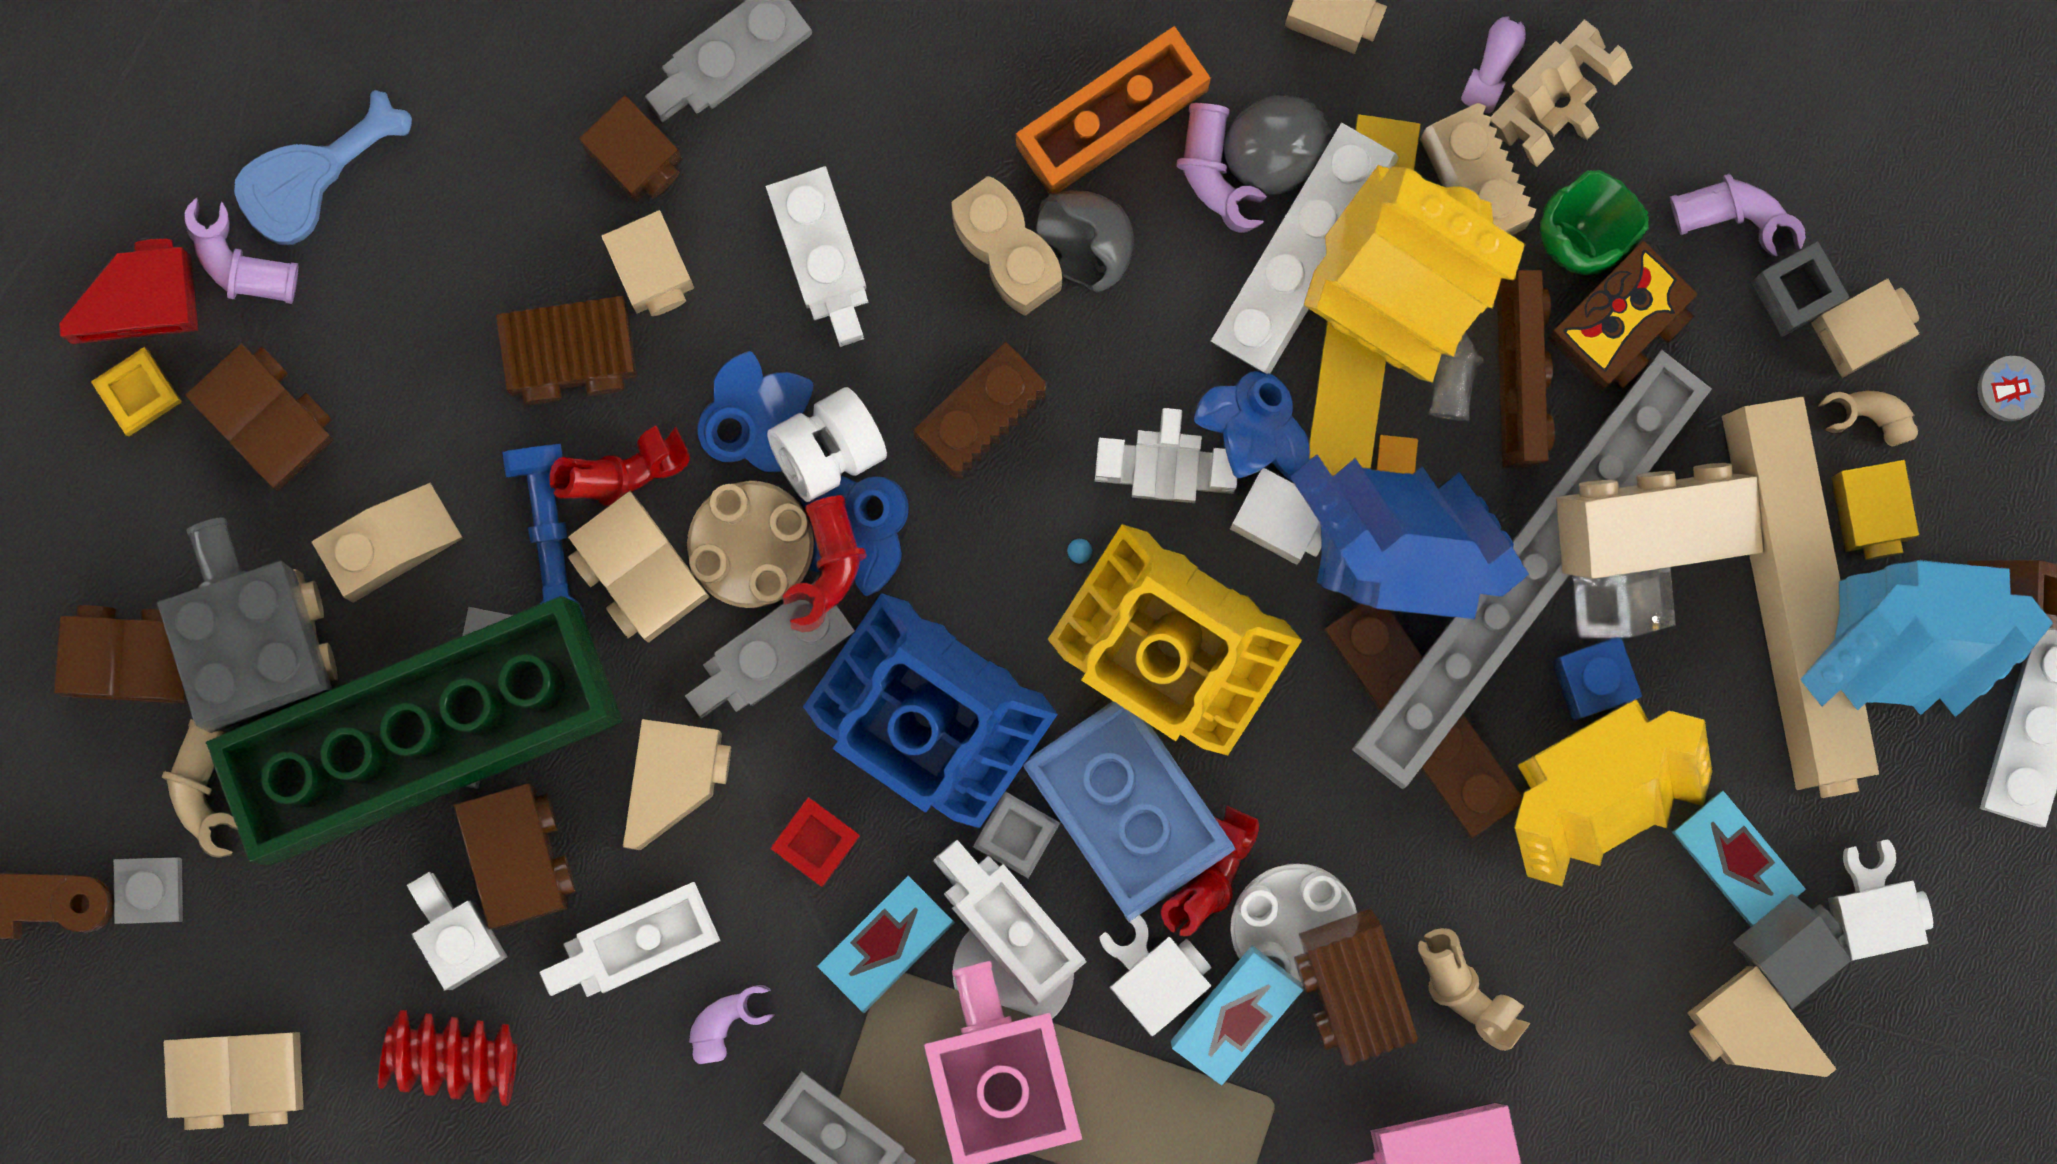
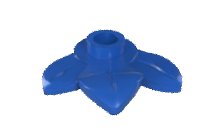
[697,351,813,472]
[1194,371,1310,481]
[800,475,909,596]

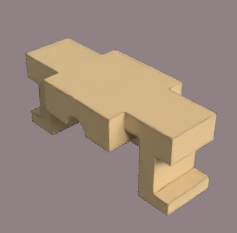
[1490,19,1632,167]

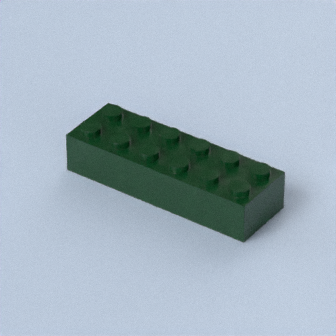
[206,596,623,865]

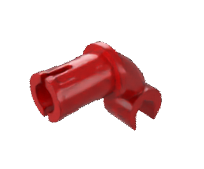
[550,426,690,506]
[783,495,867,633]
[1161,806,1259,936]

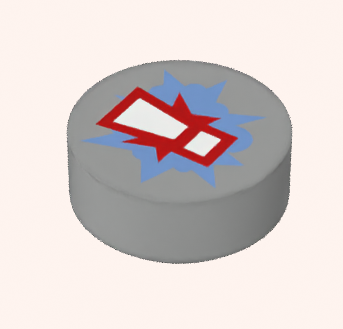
[1977,356,2045,421]

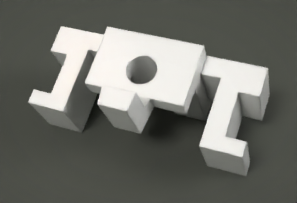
[1095,408,1237,503]

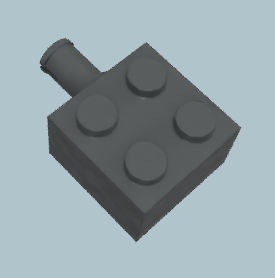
[157,517,332,733]

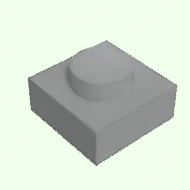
[114,857,183,924]

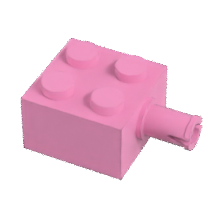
[924,961,1082,1164]
[1354,1103,1521,1164]

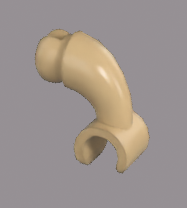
[1818,390,1918,447]

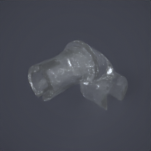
[1429,332,1484,421]

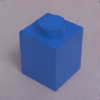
[1552,636,1642,722]

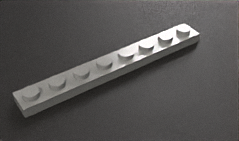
[1352,350,1712,789]

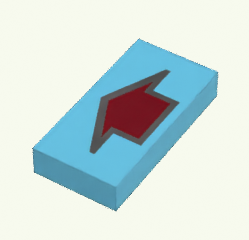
[1672,791,1806,927]
[817,876,955,1013]
[1171,945,1303,1086]

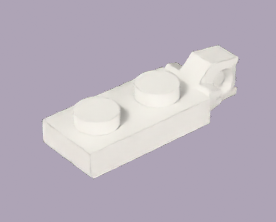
[766,166,868,347]
[933,840,1086,1006]
[540,882,721,997]

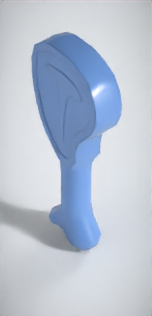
[234,90,412,245]

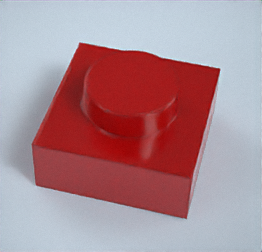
[770,797,860,887]

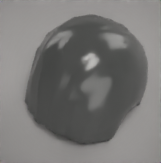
[1224,95,1333,194]
[1035,190,1135,292]

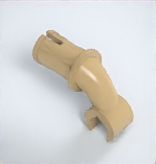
[162,719,238,858]
[1418,928,1530,1051]

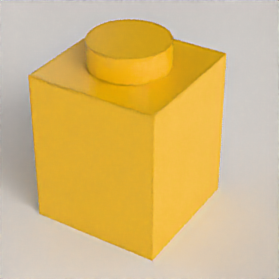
[1831,460,1919,560]

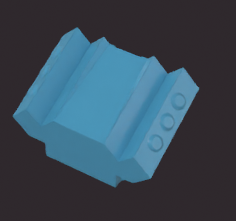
[1800,560,2053,717]

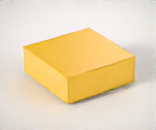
[91,347,182,437]

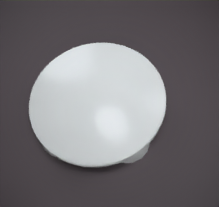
[1231,864,1357,986]

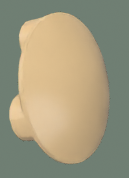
[687,481,814,608]

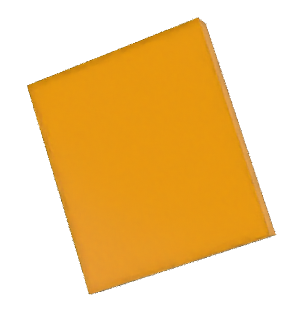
[1377,435,1418,474]

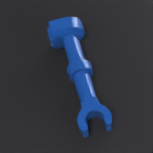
[502,444,585,620]

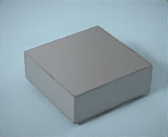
[973,791,1060,879]

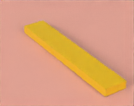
[1309,114,1421,477]

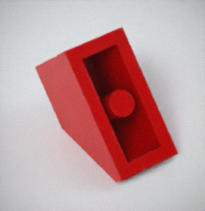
[59,239,198,344]

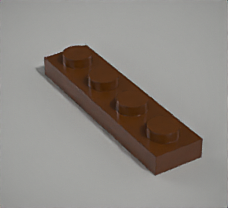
[1323,603,1523,839]

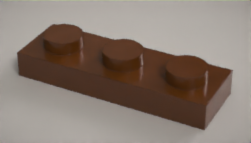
[1497,270,1555,468]

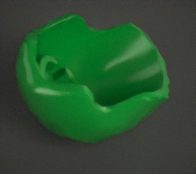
[1539,170,1649,275]

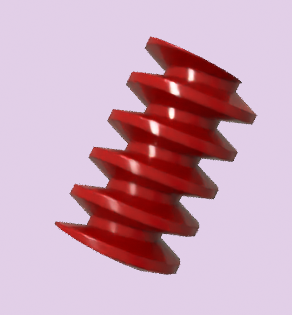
[378,1009,518,1106]

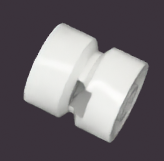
[767,387,887,502]

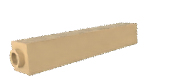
[1722,397,1879,798]

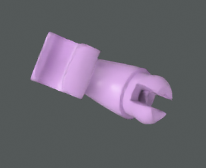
[1461,16,1526,113]
[689,985,775,1064]

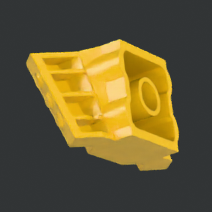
[1304,165,1525,383]
[1048,524,1302,756]
[1515,699,1712,886]

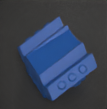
[1290,454,1529,619]
[803,593,1058,828]

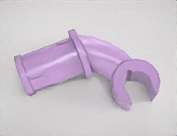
[1176,103,1267,233]
[1670,174,1806,256]
[185,198,299,304]

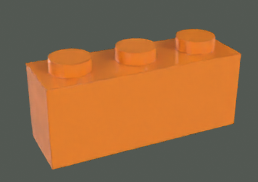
[1016,26,1211,194]

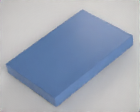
[1023,701,1236,922]

